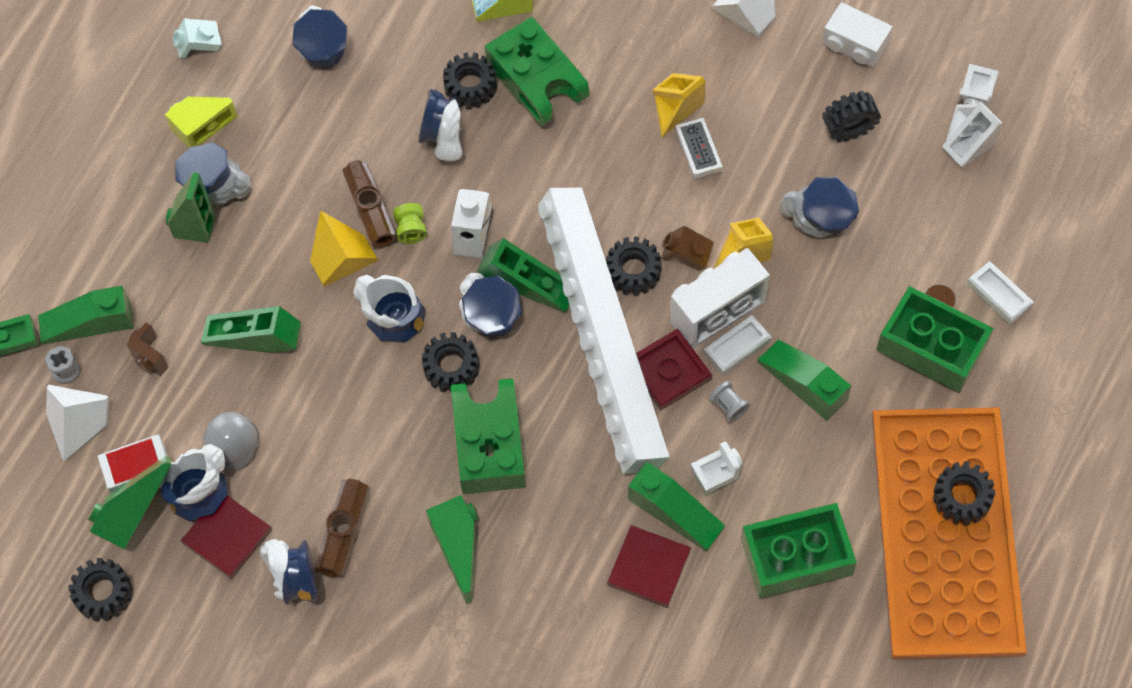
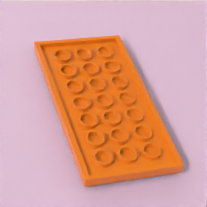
[872,407,1027,659]

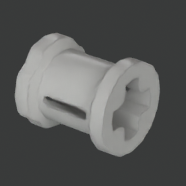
[45,346,80,384]
[709,381,750,423]

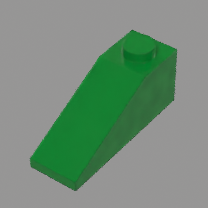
[166,172,215,243]
[476,238,570,313]
[38,285,133,345]
[201,306,302,353]
[757,339,851,421]
[87,456,172,549]
[628,462,725,552]
[426,495,478,604]

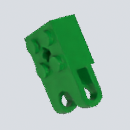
[484,16,590,126]
[451,378,526,495]

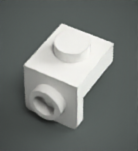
[959,64,999,107]
[690,441,743,495]

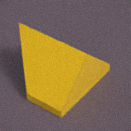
[652,73,706,138]
[310,210,378,287]
[713,218,773,269]

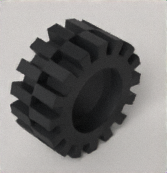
[443,52,497,109]
[822,91,881,142]
[606,236,661,296]
[422,332,479,393]
[933,462,995,526]
[69,558,133,622]

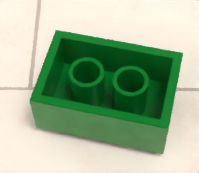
[876,286,994,393]
[741,503,857,599]

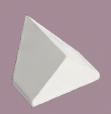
[712,0,776,38]
[942,103,1002,167]
[46,385,109,462]

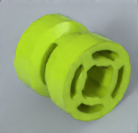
[393,203,427,244]

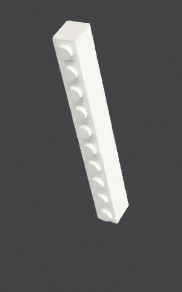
[538,188,669,474]

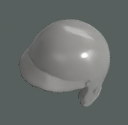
[203,412,259,471]

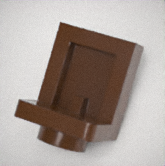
[661,225,714,271]
[126,322,169,377]

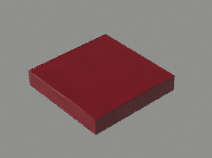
[636,328,713,411]
[180,495,272,580]
[607,525,691,608]

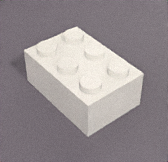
[670,248,770,349]

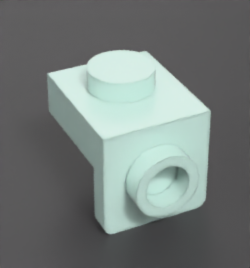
[173,18,222,58]

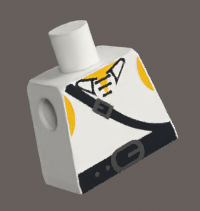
[451,189,493,259]

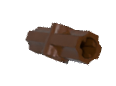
[342,160,397,249]
[315,478,370,579]

